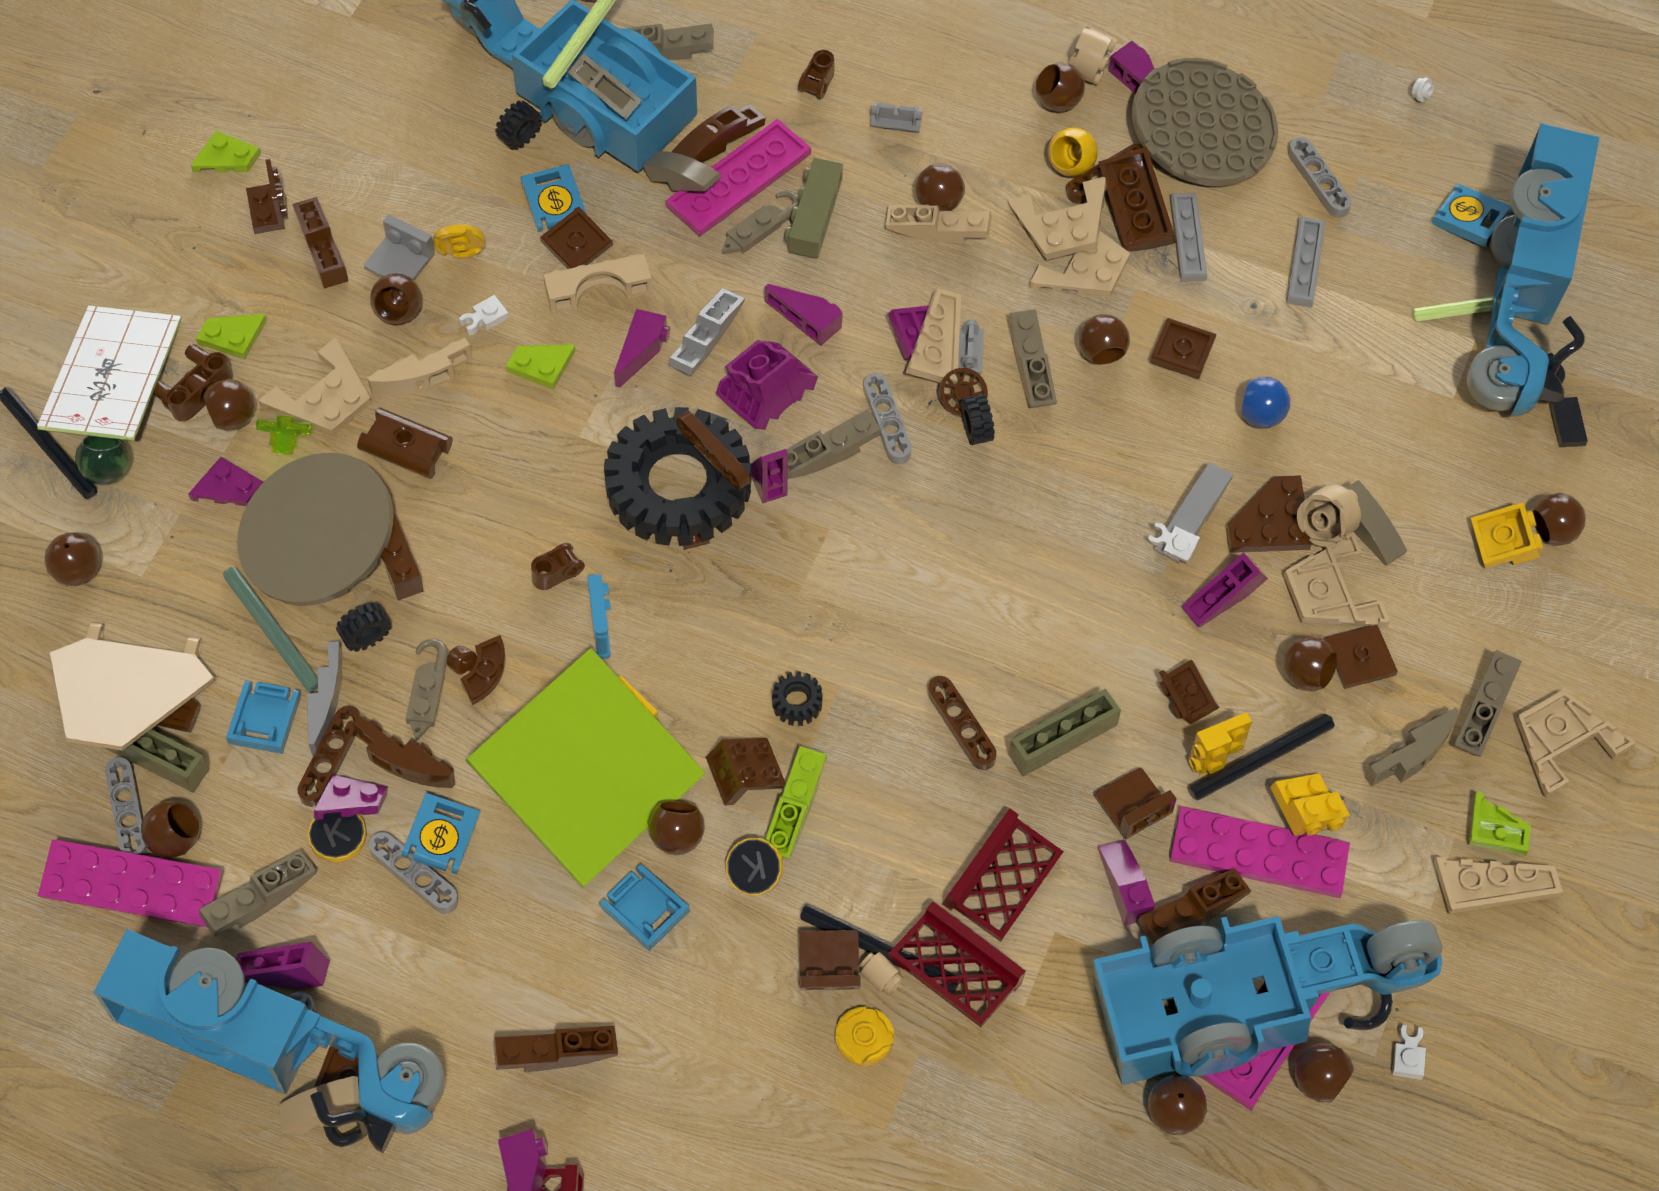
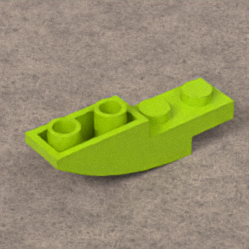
[765,746,827,860]

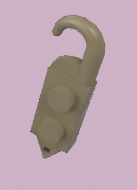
[722,190,799,254]
[406,639,448,740]

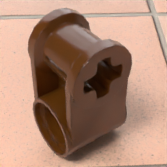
[798,49,835,99]
[531,543,585,590]

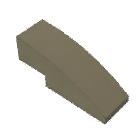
[568,53,642,120]
[643,151,721,191]
[1346,480,1407,566]

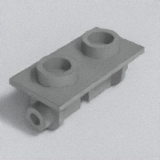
[870,102,923,132]
[958,319,984,374]

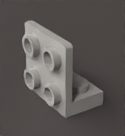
[364,214,435,280]

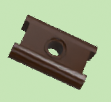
[357,407,453,479]

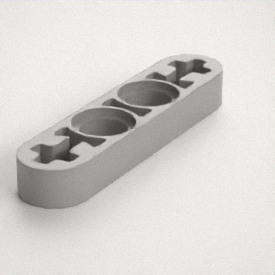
[1288,137,1351,218]
[863,373,911,464]
[105,757,148,856]
[368,832,458,914]

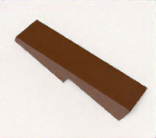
[292,197,349,289]

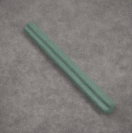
[223,567,318,692]

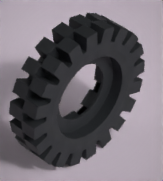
[604,407,751,546]

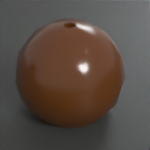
[1036,62,1085,112]
[916,163,965,211]
[370,273,422,325]
[1078,314,1130,365]
[203,378,255,431]
[1532,493,1586,546]
[44,532,100,586]
[1283,636,1337,692]
[141,801,199,859]
[648,801,705,855]
[1295,1043,1354,1103]
[1148,1075,1207,1135]

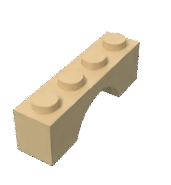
[543,254,652,314]

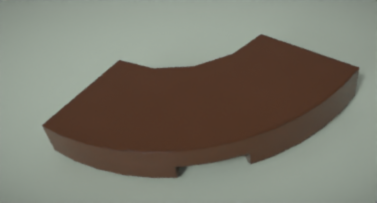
[460,635,506,705]

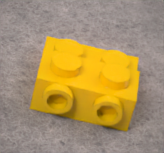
[1471,502,1544,568]
[1189,712,1252,776]
[1270,773,1350,836]

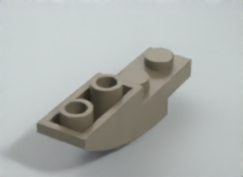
[627,23,714,60]
[1009,309,1057,408]
[786,409,882,479]
[1454,650,1522,757]
[1365,708,1459,787]
[199,850,316,937]

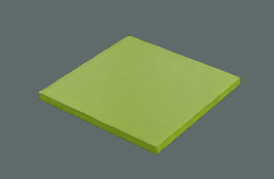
[465,648,706,888]

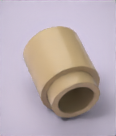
[860,952,904,995]

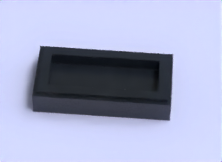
[1549,397,1588,447]

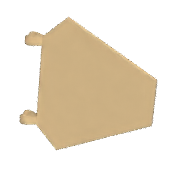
[50,622,214,751]

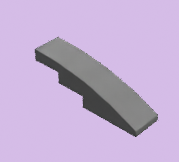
[669,288,745,376]
[1155,462,1234,564]
[307,641,343,757]

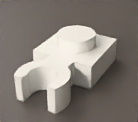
[459,295,509,335]
[1148,523,1200,564]
[1392,1025,1426,1080]

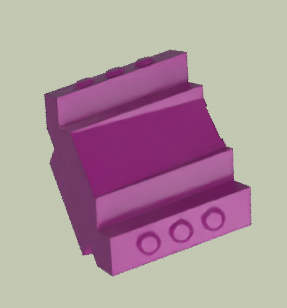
[716,340,818,430]

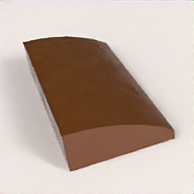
[1098,147,1176,251]

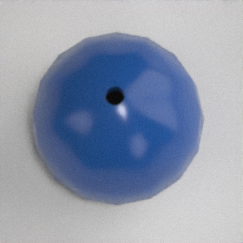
[1241,377,1291,428]

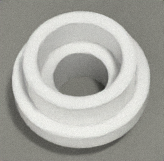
[1412,77,1434,102]

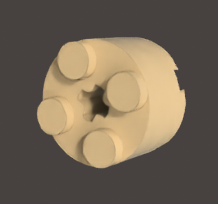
[1068,26,1117,85]
[1297,485,1361,547]

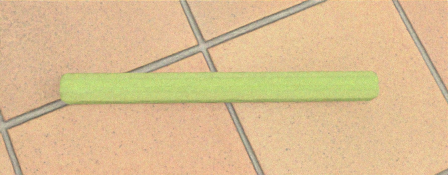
[543,0,616,89]
[1412,297,1493,321]

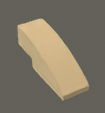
[279,1076,360,1136]

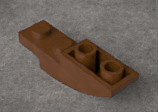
[672,104,766,162]
[353,716,456,788]
[1137,868,1251,944]
[493,1025,618,1072]

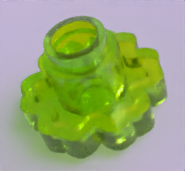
[256,415,312,454]

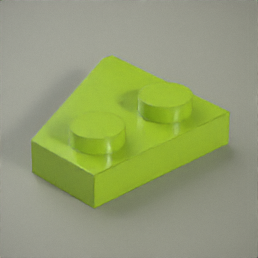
[191,131,261,173]
[196,314,267,359]
[506,344,575,390]
[1469,791,1531,856]

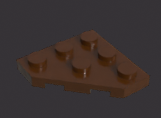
[1226,475,1312,553]

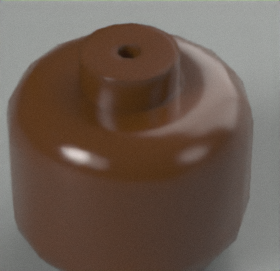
[447,646,477,675]

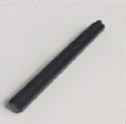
[0,387,97,500]
[1189,714,1335,801]
[800,904,959,992]

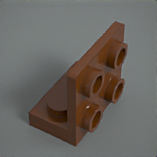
[246,159,288,234]
[706,738,786,806]
[1095,768,1177,840]
[799,930,861,991]

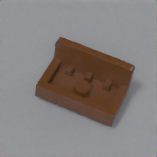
[1159,659,1220,725]

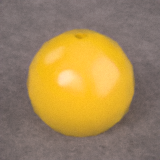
[1048,127,1098,177]

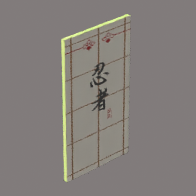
[37,306,181,441]

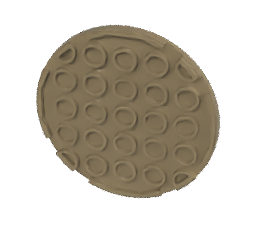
[1132,58,1278,186]
[237,453,394,606]

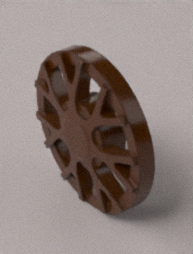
[939,368,988,417]

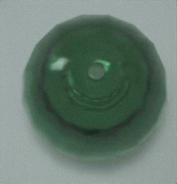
[75,435,130,485]

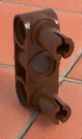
[153,343,233,421]

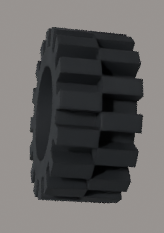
[495,100,542,150]
[961,394,995,445]
[336,602,391,652]
[772,671,823,726]

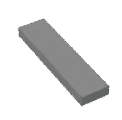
[1170,193,1207,282]
[1287,217,1325,308]

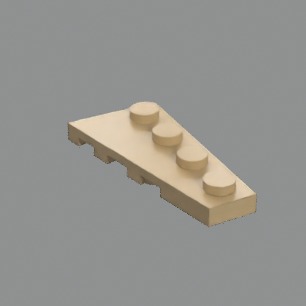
[906,288,961,384]
[1434,857,1563,914]

